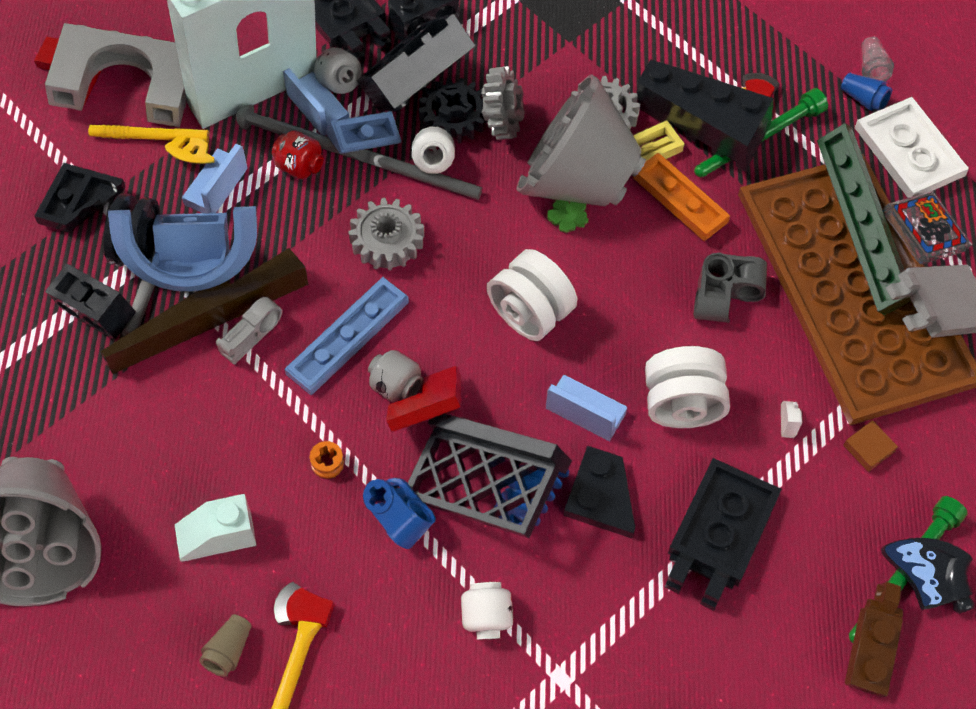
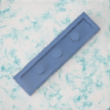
[284,277,409,396]

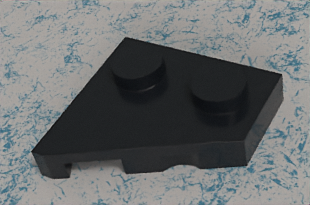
[34,163,126,232]
[564,445,635,539]

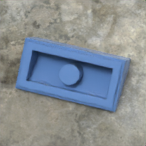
[326,111,402,154]

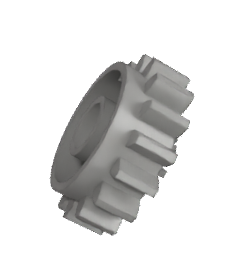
[349,198,425,270]

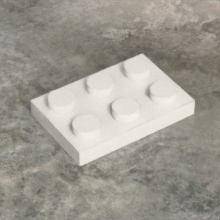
[855,97,969,200]

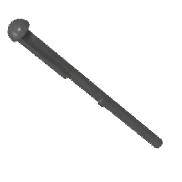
[236,105,483,200]

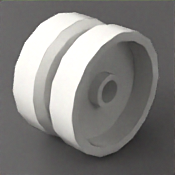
[487,249,578,341]
[645,346,730,428]

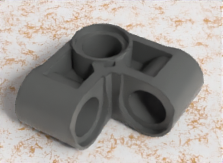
[693,253,767,323]

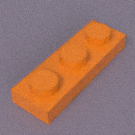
[633,153,730,242]

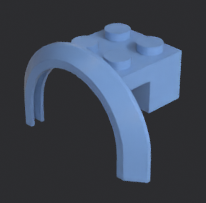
[108,206,257,291]

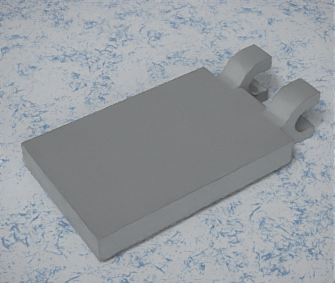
[885,265,976,338]

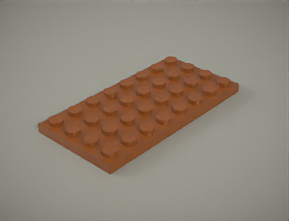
[738,154,976,426]

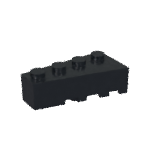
[637,59,774,172]

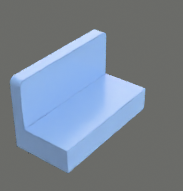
[283,68,349,136]
[182,144,248,213]
[546,375,627,442]

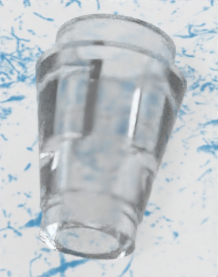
[861,37,894,81]

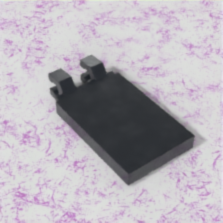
[314,0,392,62]
[665,458,782,611]

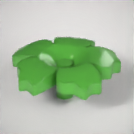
[547,200,588,233]

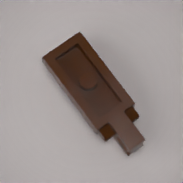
[845,582,903,697]

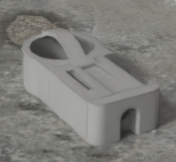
[216,297,282,364]

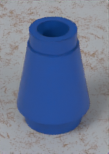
[841,73,892,111]

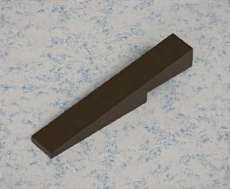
[100,248,309,374]

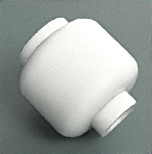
[412,127,455,174]
[461,582,513,640]

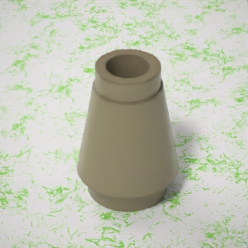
[199,614,252,677]

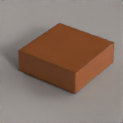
[843,420,898,472]

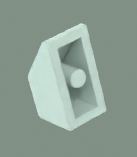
[175,494,257,562]

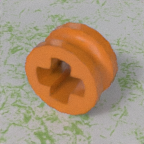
[309,441,344,479]

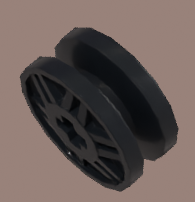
[103,193,160,267]

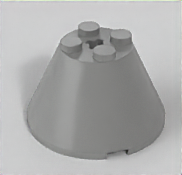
[516,74,646,206]
[0,457,101,606]

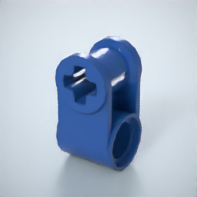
[363,478,436,549]

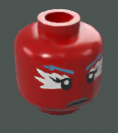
[272,130,324,180]

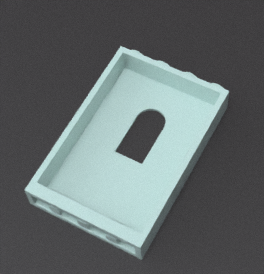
[167,0,317,129]

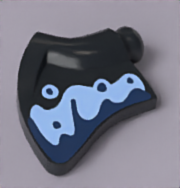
[881,538,975,614]

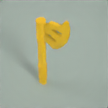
[88,125,215,164]

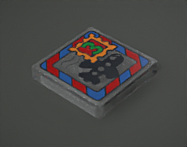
[883,192,972,265]

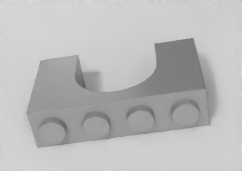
[45,23,187,127]

